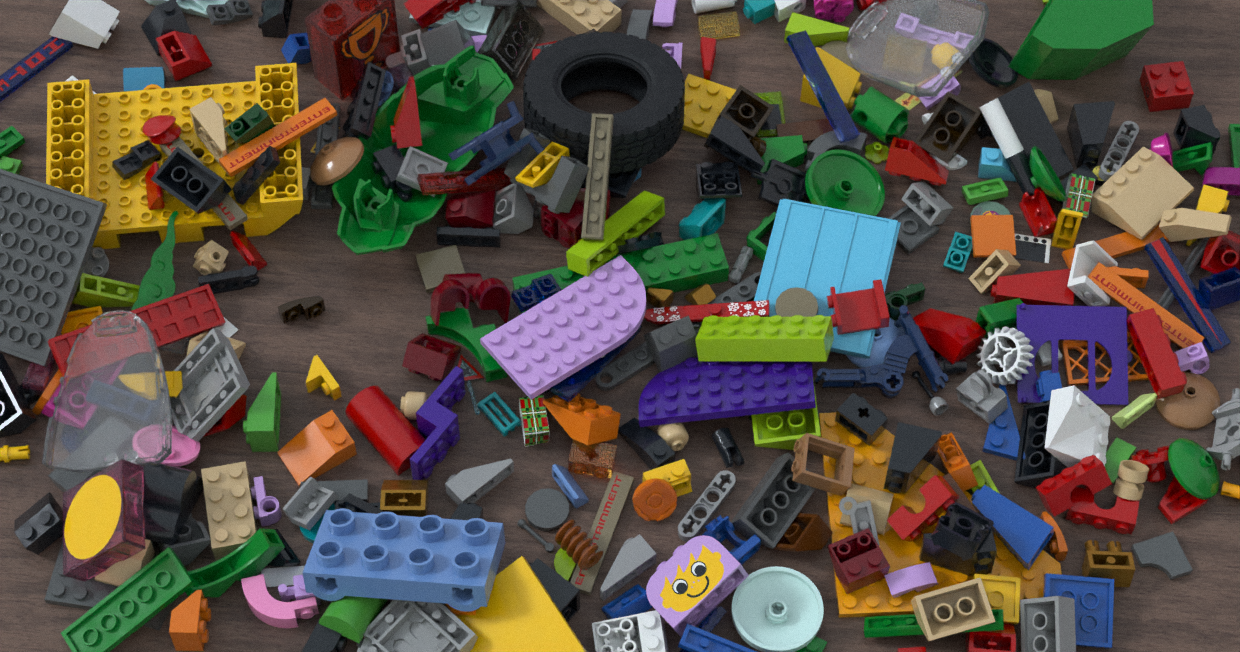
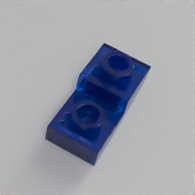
[511,274,561,312]

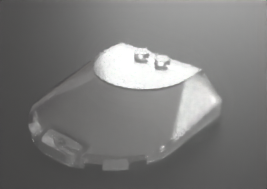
[846,0,990,97]

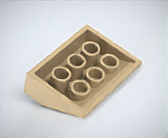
[1091,147,1194,240]

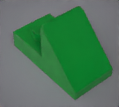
[1172,142,1213,176]

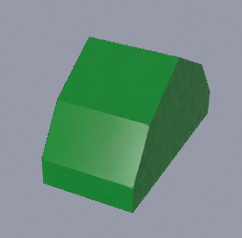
[1008,0,1154,80]

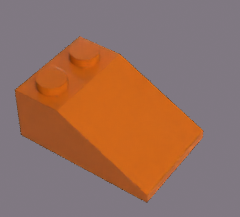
[277,410,357,487]

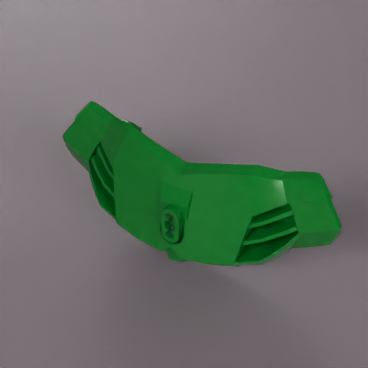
[332,45,514,255]

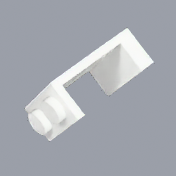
[1067,240,1118,306]

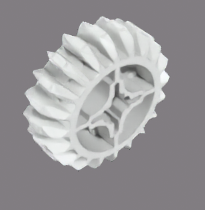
[976,327,1034,385]

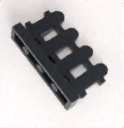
[342,62,386,140]

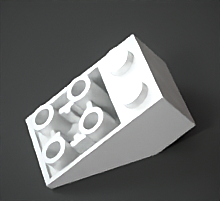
[592,610,669,652]

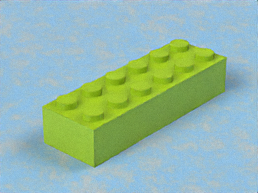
[695,315,834,362]

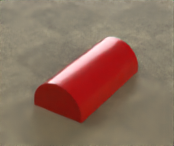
[345,385,426,476]

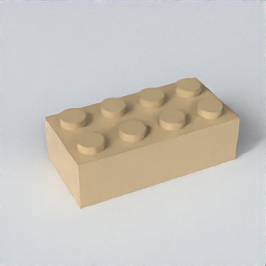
[537,0,622,34]
[201,461,257,560]

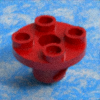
[1130,446,1169,483]

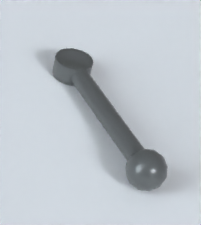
[517,519,554,553]

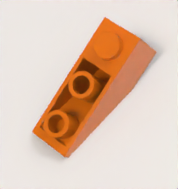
[937,432,978,492]

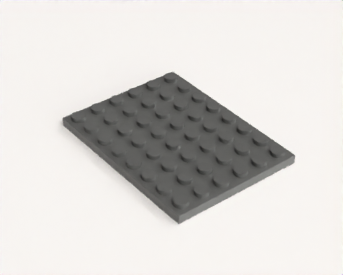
[0,169,107,367]

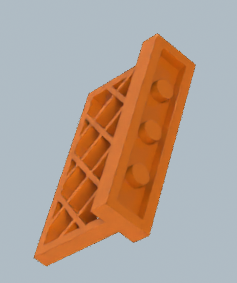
[1059,329,1149,386]

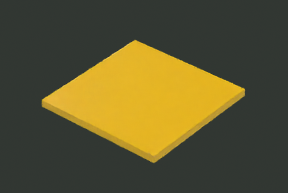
[456,556,586,652]

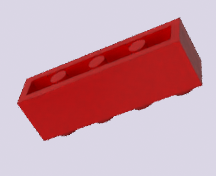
[1127,308,1187,399]

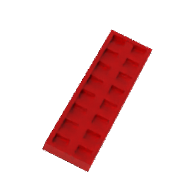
[48,284,226,381]

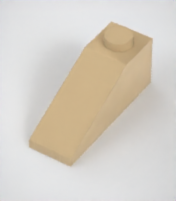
[1159,208,1232,242]

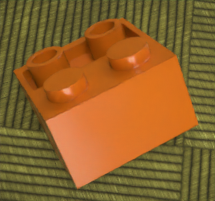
[169,590,211,651]

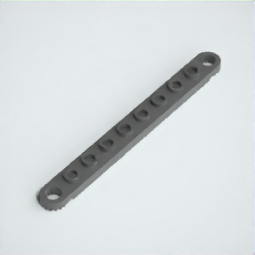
[595,272,761,391]

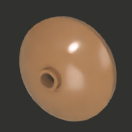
[310,137,364,185]
[1155,371,1220,430]

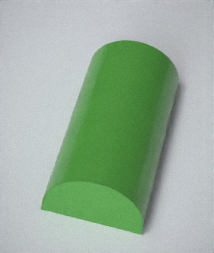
[319,596,388,643]

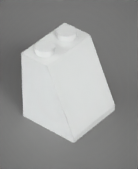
[49,0,120,49]

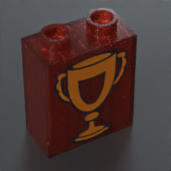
[305,0,400,100]

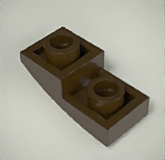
[278,296,325,324]

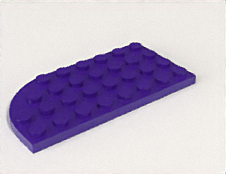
[639,357,816,427]

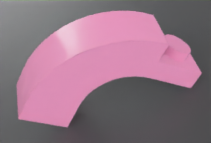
[241,574,319,628]

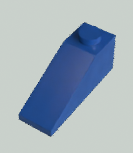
[281,32,348,64]

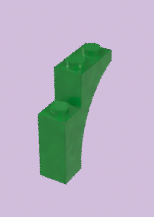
[425,308,507,382]
[185,528,285,597]

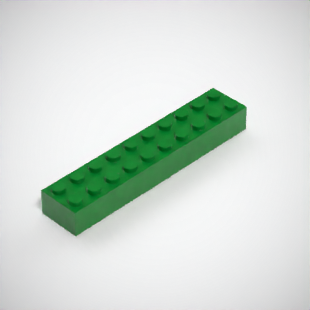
[512,233,729,315]

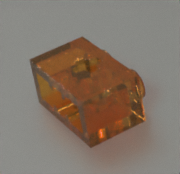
[568,439,617,479]

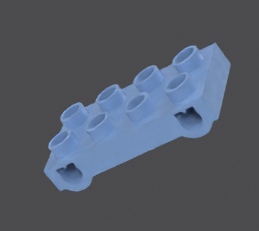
[302,508,505,612]

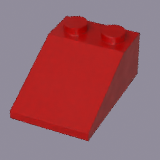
[390,76,422,149]
[913,308,987,364]

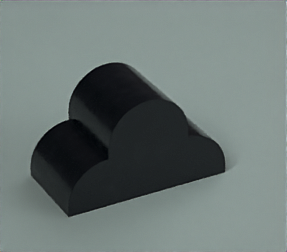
[130,462,204,545]

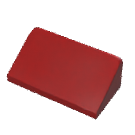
[145,162,165,210]
[230,231,267,270]

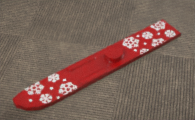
[644,300,769,324]

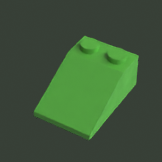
[243,372,281,452]

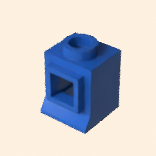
[1035,370,1062,403]

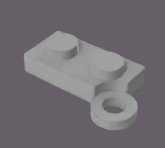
[839,497,879,545]

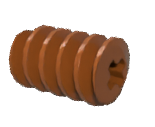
[555,519,603,570]

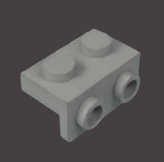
[283,477,338,530]

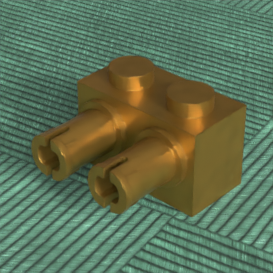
[1081,540,1135,587]

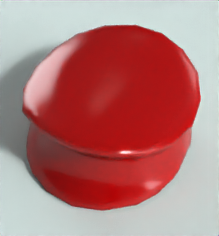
[143,115,181,144]

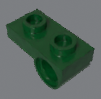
[885,282,925,320]

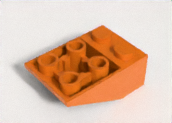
[543,392,621,445]

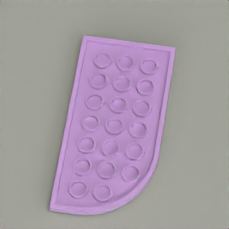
[480,255,646,400]

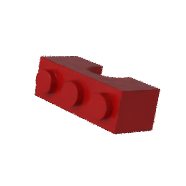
[1036,455,1112,517]
[887,475,959,542]
[1065,487,1139,534]

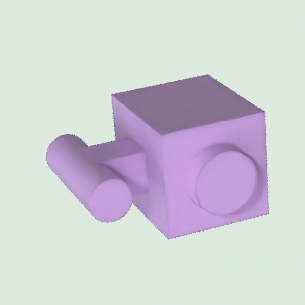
[278,575,321,605]

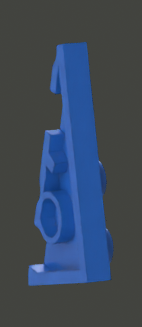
[982,384,1026,461]

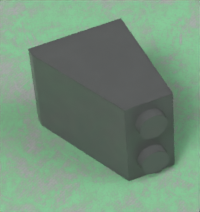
[420,20,476,67]

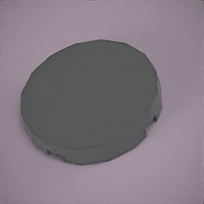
[525,488,569,532]

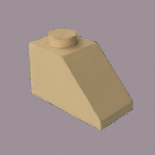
[968,249,1021,294]

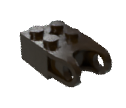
[704,85,774,163]

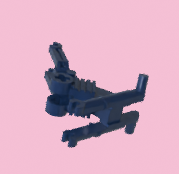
[448,101,544,186]
[815,305,948,399]

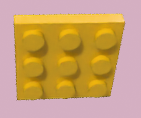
[682,74,736,138]

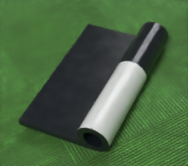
[979,82,1074,196]

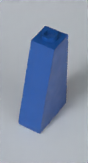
[971,484,1054,570]

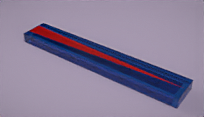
[1144,237,1231,353]

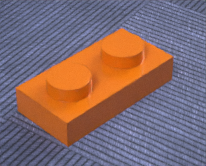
[1107,266,1149,289]

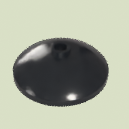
[967,37,1018,88]

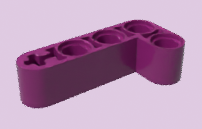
[1202,167,1240,196]

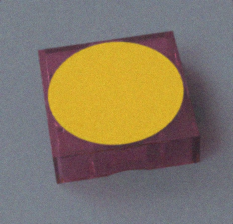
[63,459,145,582]

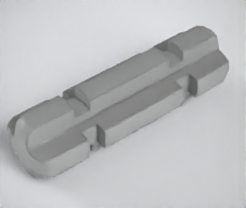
[729,246,753,284]

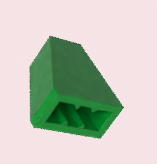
[757,135,808,185]
[976,298,1023,344]

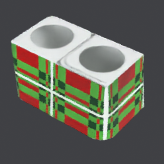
[1062,173,1095,219]
[519,395,550,447]

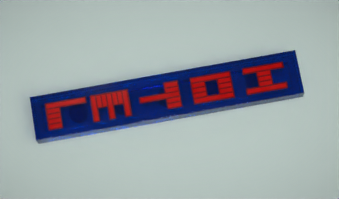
[0,36,73,102]

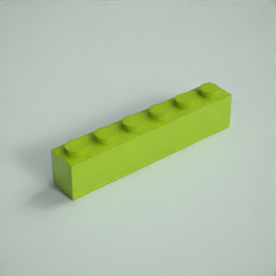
[566,190,665,277]

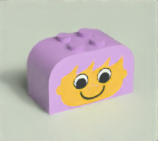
[646,535,749,638]

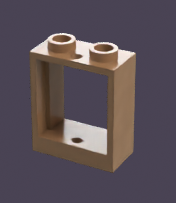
[791,433,855,496]

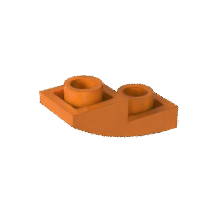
[1040,511,1068,561]

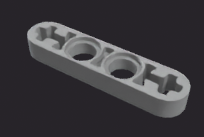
[1098,121,1139,181]
[678,470,736,542]

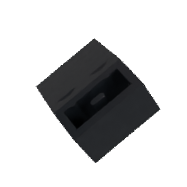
[696,161,742,199]

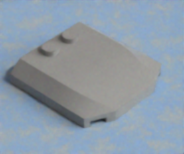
[165,328,250,442]
[357,600,478,652]

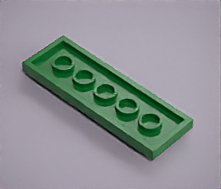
[61,547,195,652]

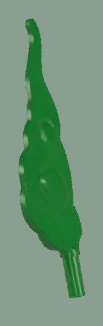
[131,211,178,311]

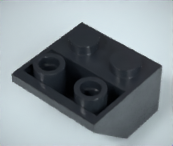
[1173,105,1220,157]

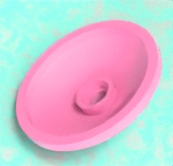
[133,425,200,467]

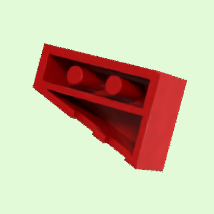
[404,0,476,29]

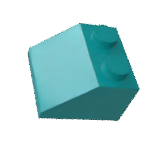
[679,198,726,240]

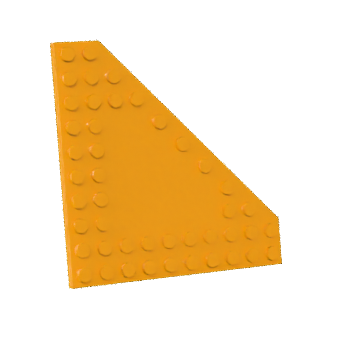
[819,412,1062,618]

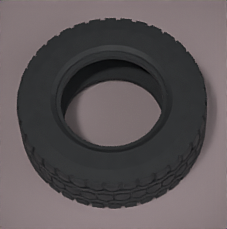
[523,32,685,174]

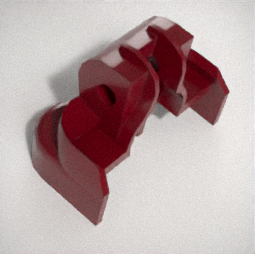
[430,273,511,325]

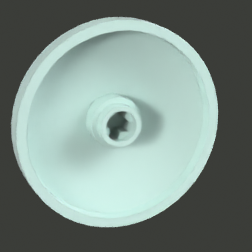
[731,566,824,652]

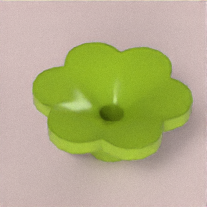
[865,141,889,164]

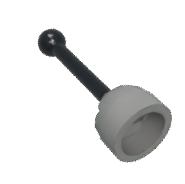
[912,371,949,416]

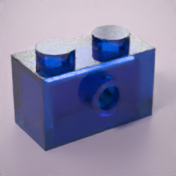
[1197,267,1240,311]

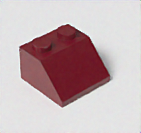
[402,333,462,381]

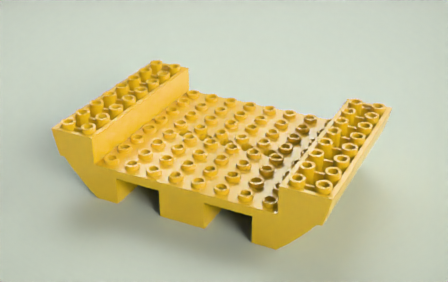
[46,63,303,249]

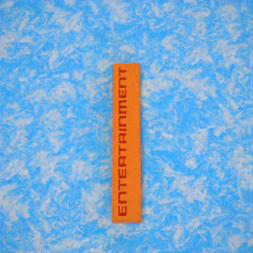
[219,98,337,177]
[1088,262,1205,349]

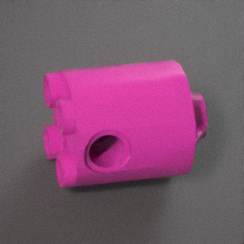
[813,0,854,22]

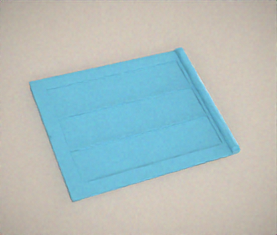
[754,199,901,359]

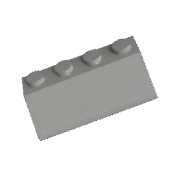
[1020,596,1076,652]

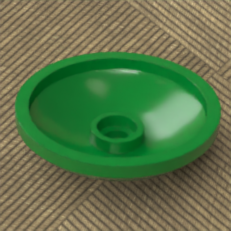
[1030,146,1068,202]
[1168,438,1220,500]

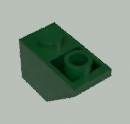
[224,103,275,143]

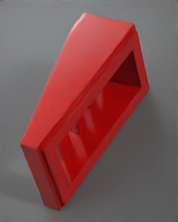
[700,37,717,81]

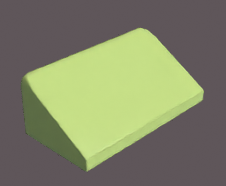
[1112,393,1157,429]

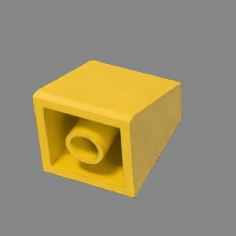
[800,47,862,116]

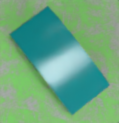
[943,231,973,273]

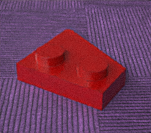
[1158,476,1208,524]

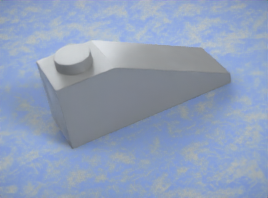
[445,458,514,506]
[600,534,657,601]

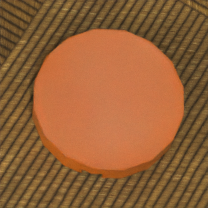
[632,478,677,521]

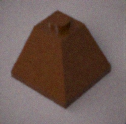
[765,513,833,551]

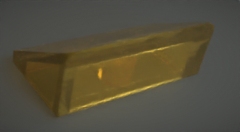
[697,12,740,39]

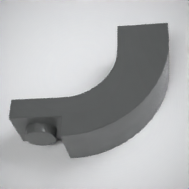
[805,129,867,172]

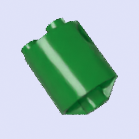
[849,86,909,144]

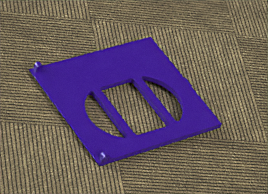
[1017,303,1133,405]

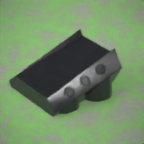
[931,501,994,561]

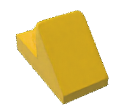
[306,355,342,401]

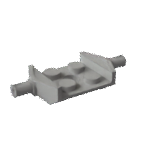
[1206,388,1240,470]

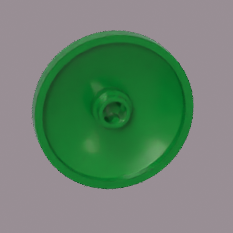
[805,150,885,216]

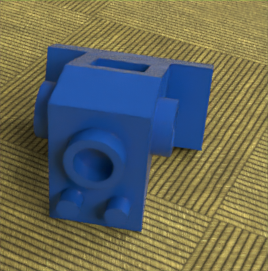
[702,515,761,565]

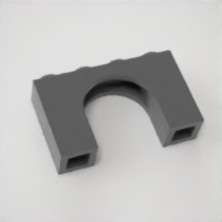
[504,128,589,214]

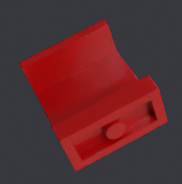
[827,279,890,335]

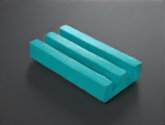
[478,392,522,437]

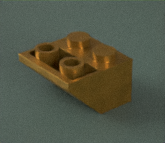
[380,480,428,517]

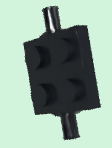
[751,159,811,207]

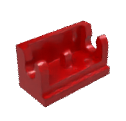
[1019,187,1057,238]

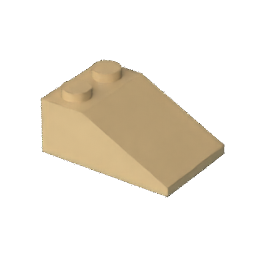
[189,97,229,175]

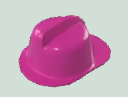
[1149,132,1173,167]

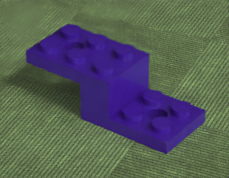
[410,366,466,480]

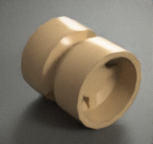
[1113,460,1149,501]

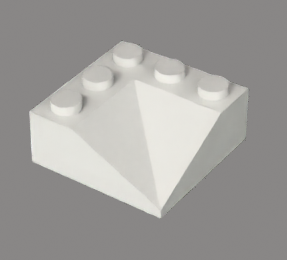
[1045,385,1110,467]

